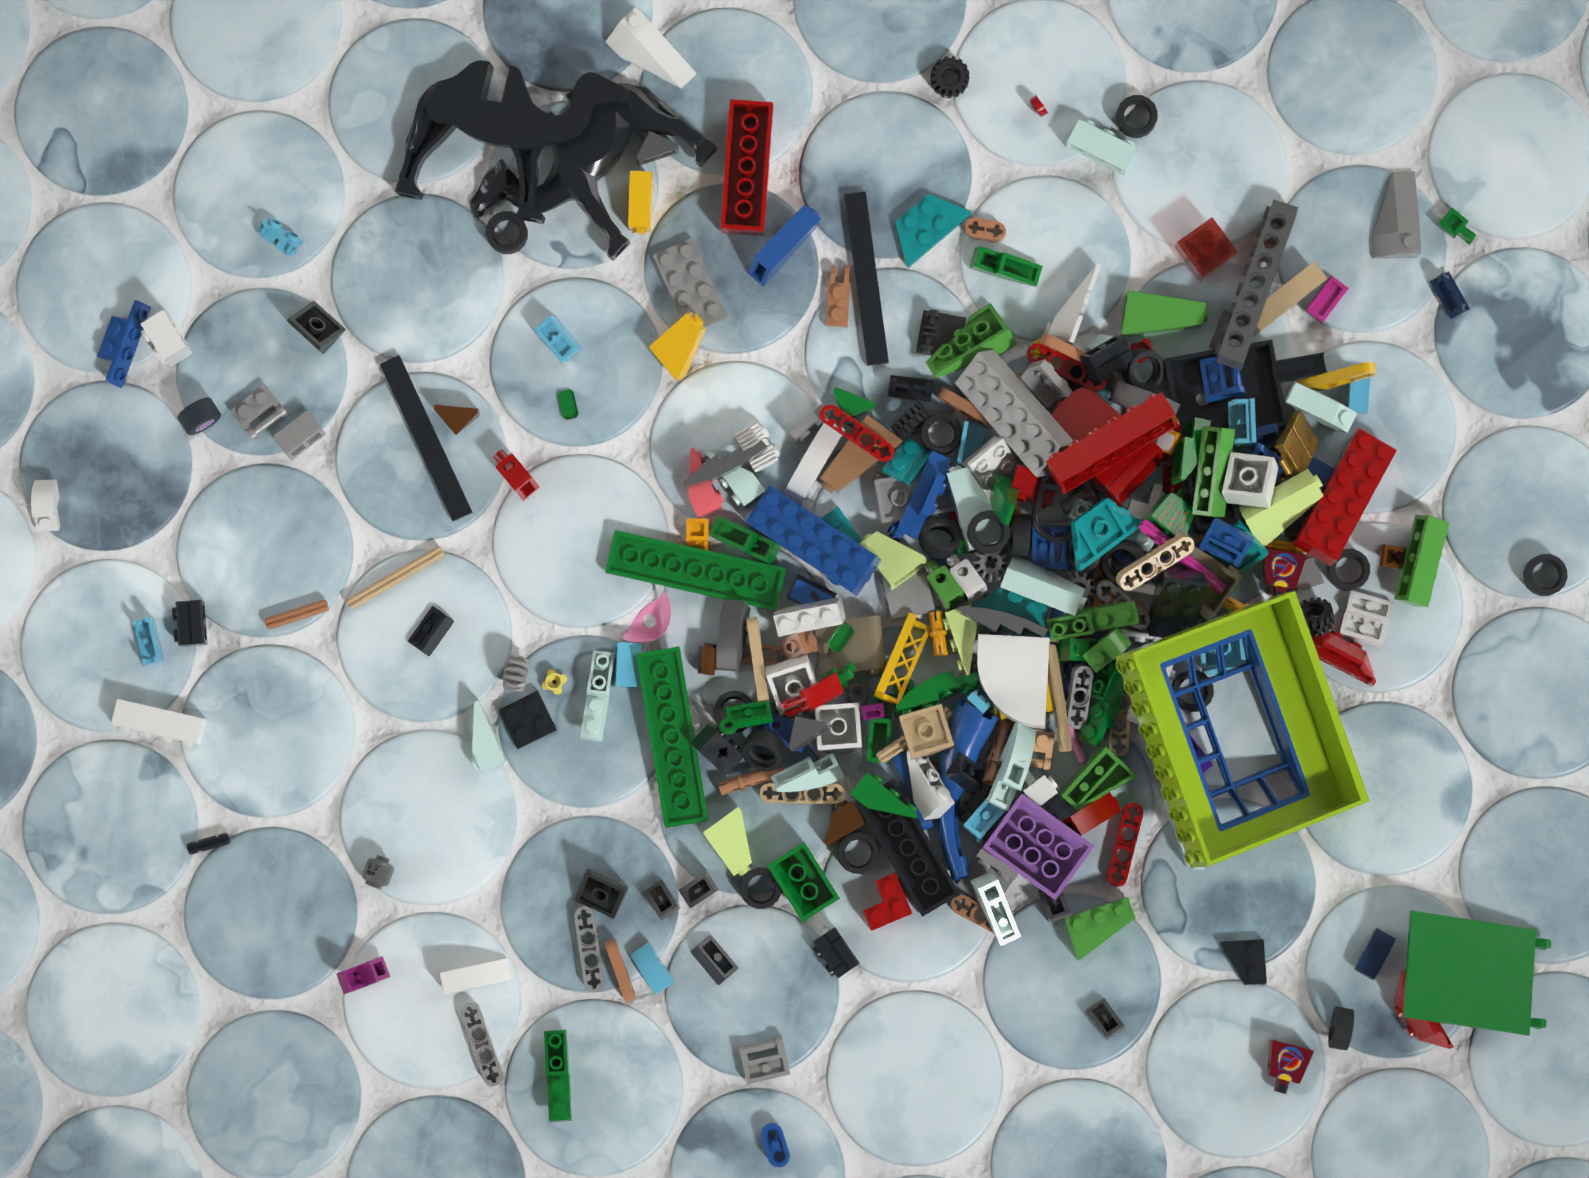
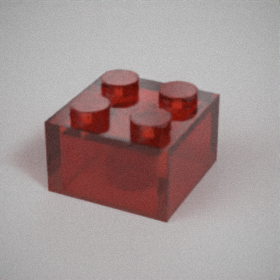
[1174,217,1238,282]

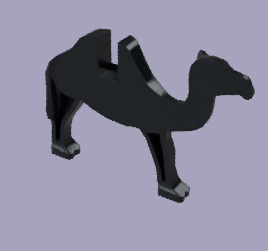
[394,60,629,224]
[470,83,718,261]

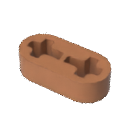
[965,218,1006,243]

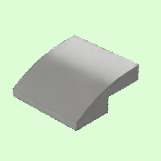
[881,568,935,621]

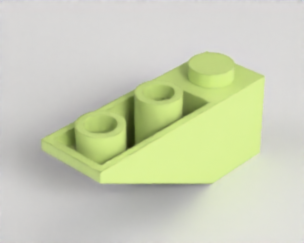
[942,604,977,675]

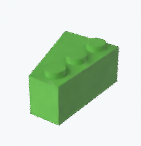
[1057,745,1138,811]
[1063,897,1135,960]

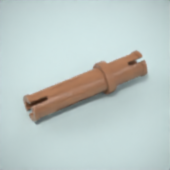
[982,720,1011,786]
[717,765,783,796]

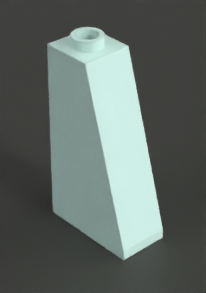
[945,465,1012,552]
[1000,555,1086,616]

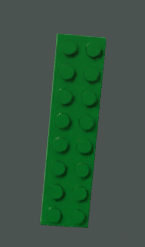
[605,530,786,611]
[636,646,709,828]

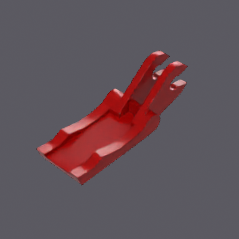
[780,671,844,717]

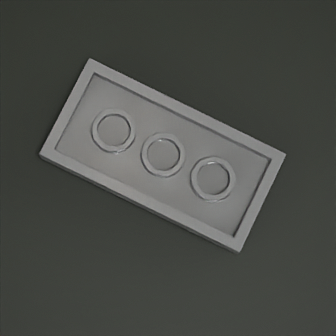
[653,238,728,328]
[873,467,955,524]

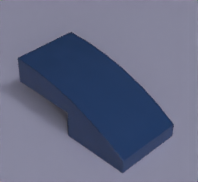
[1256,423,1279,456]
[1354,928,1396,980]

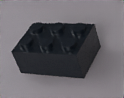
[1147,567,1208,638]

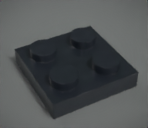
[498,690,557,749]

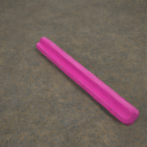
[1138,519,1226,594]

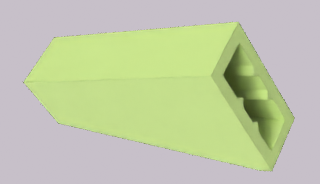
[1238,469,1323,547]

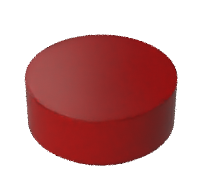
[1029,95,1048,117]

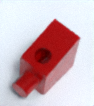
[493,449,540,501]

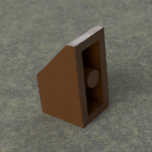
[825,800,865,846]

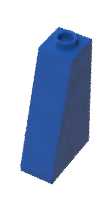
[747,205,821,287]

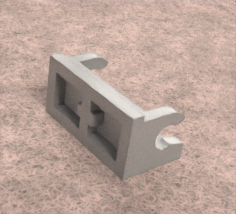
[272,410,326,461]

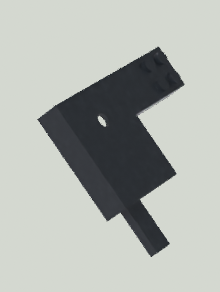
[1163,339,1328,533]

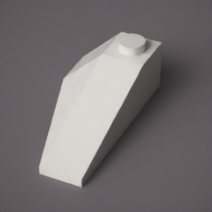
[606,7,697,89]
[1044,264,1101,345]

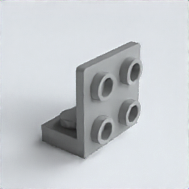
[789,404,848,461]
[957,848,1018,900]

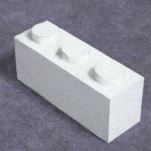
[773,597,846,637]

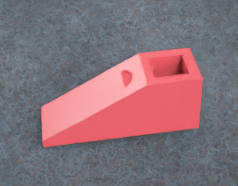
[689,447,724,518]

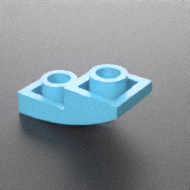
[631,943,674,995]

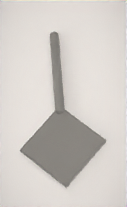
[1296,557,1324,598]

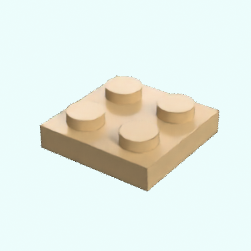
[899,704,954,760]

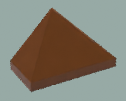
[434,405,480,435]
[1379,544,1407,570]

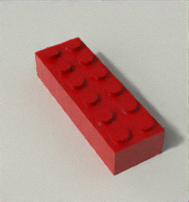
[720,99,774,236]
[1046,392,1178,495]
[1292,428,1397,566]

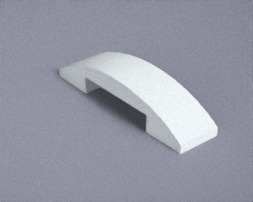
[783,419,845,505]

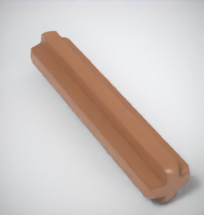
[265,599,329,629]

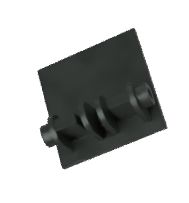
[916,309,966,356]

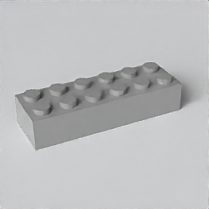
[955,350,1073,477]

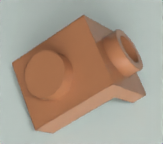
[781,630,818,660]

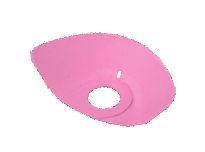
[622,592,671,642]

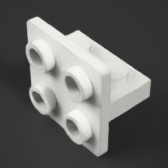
[961,436,1017,492]

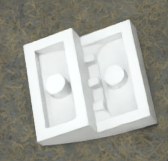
[1339,590,1394,648]

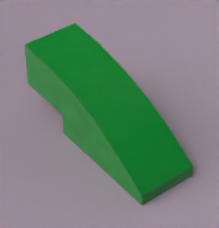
[969,246,1043,287]
[1171,417,1211,484]
[990,474,1020,526]
[708,516,781,565]
[867,692,894,763]

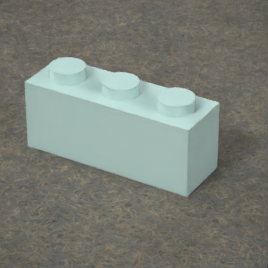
[1066,119,1137,175]

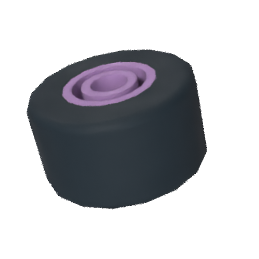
[177,397,221,436]

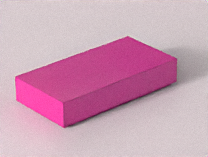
[1305,275,1349,324]

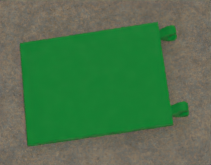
[1403,910,1551,1036]

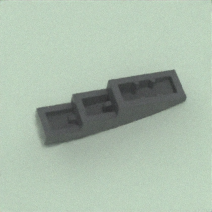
[682,440,767,488]
[957,606,1048,638]

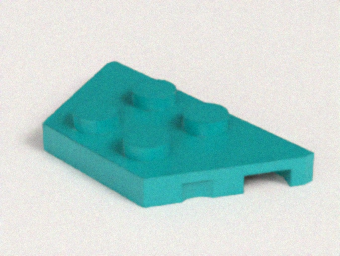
[895,194,972,269]
[1071,498,1142,571]
[971,588,1049,637]

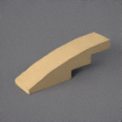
[1243,262,1328,336]

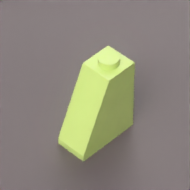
[860,531,927,590]
[703,807,752,877]

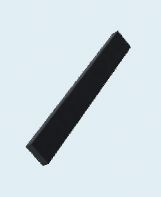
[844,192,889,366]
[380,355,473,522]

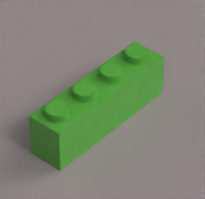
[1192,426,1235,517]
[1394,515,1449,607]

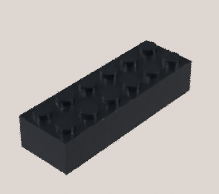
[855,779,961,917]

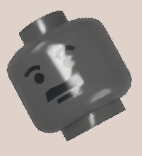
[362,855,394,889]

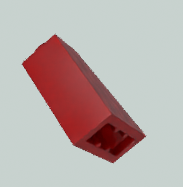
[1061,792,1122,836]

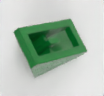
[833,387,876,422]

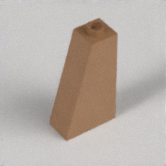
[820,415,903,493]

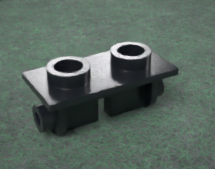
[888,375,934,402]

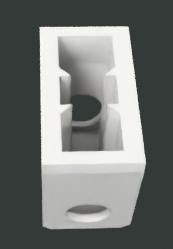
[946,553,988,605]

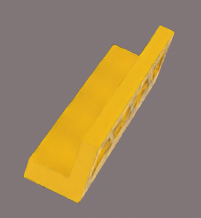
[874,612,931,705]

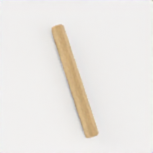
[346,546,445,610]
[1048,644,1072,752]

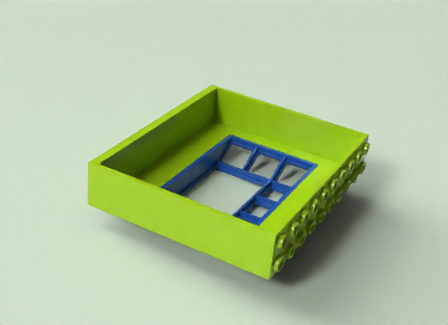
[1115,591,1370,867]

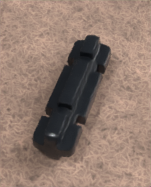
[187,833,230,855]

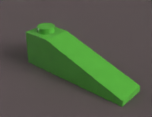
[925,303,1017,378]

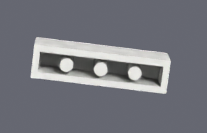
[111,699,206,748]

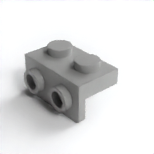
[1019,360,1073,409]

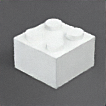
[141,310,193,367]
[1222,452,1278,508]
[765,654,817,715]
[815,703,862,751]

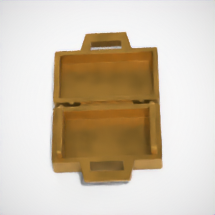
[1274,410,1320,477]

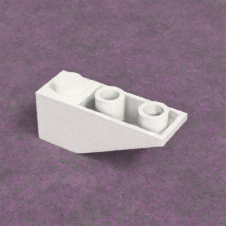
[906,750,955,820]

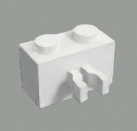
[1021,770,1058,806]

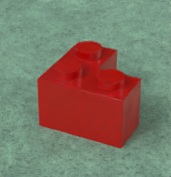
[1011,465,1056,509]
[863,873,913,931]

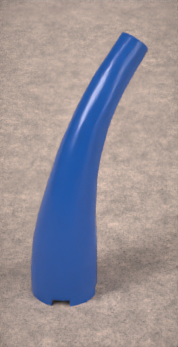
[937,698,999,881]

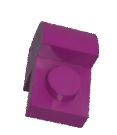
[336,956,390,994]

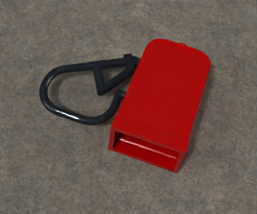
[1031,388,1164,543]

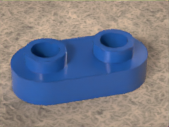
[761,1123,790,1167]

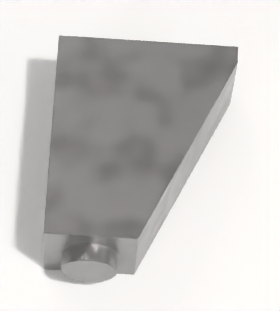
[1109,380,1180,414]

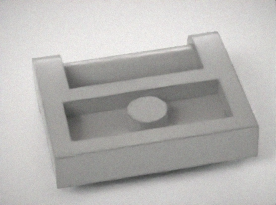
[230,384,288,441]
[738,1035,790,1084]

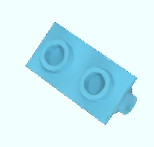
[257,218,304,257]

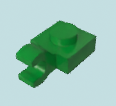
[1437,207,1477,245]
[817,662,857,689]

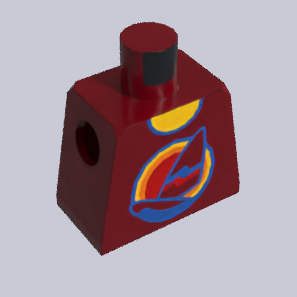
[1263,549,1307,596]
[1267,1039,1314,1094]

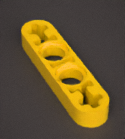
[1297,362,1377,392]

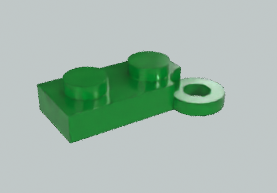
[720,700,773,734]

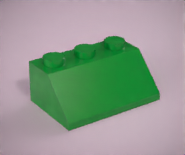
[767,842,840,922]

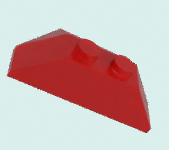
[1312,630,1376,687]
[1394,968,1454,1049]

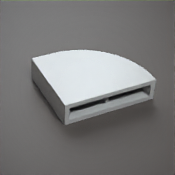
[973,634,1050,729]

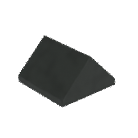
[287,301,346,355]
[574,869,629,919]

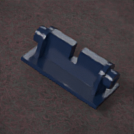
[1429,271,1470,319]

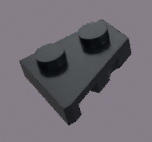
[1220,939,1267,985]

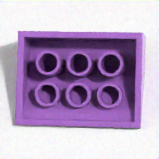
[983,794,1095,900]

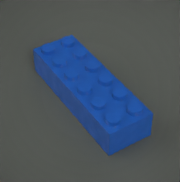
[745,485,881,596]

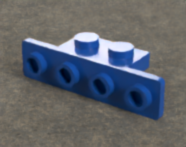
[97,300,151,388]
[897,451,951,539]

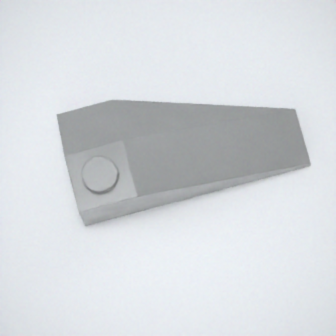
[1372,171,1421,259]

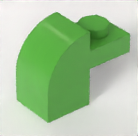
[1082,627,1132,673]

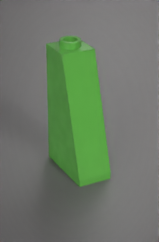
[1120,291,1209,337]

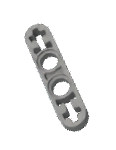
[574,906,605,992]
[461,1003,504,1086]

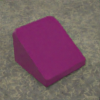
[861,703,885,720]

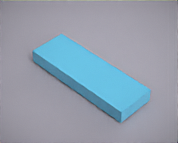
[967,688,992,713]

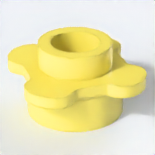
[542,669,567,695]

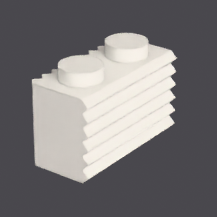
[734,422,780,474]

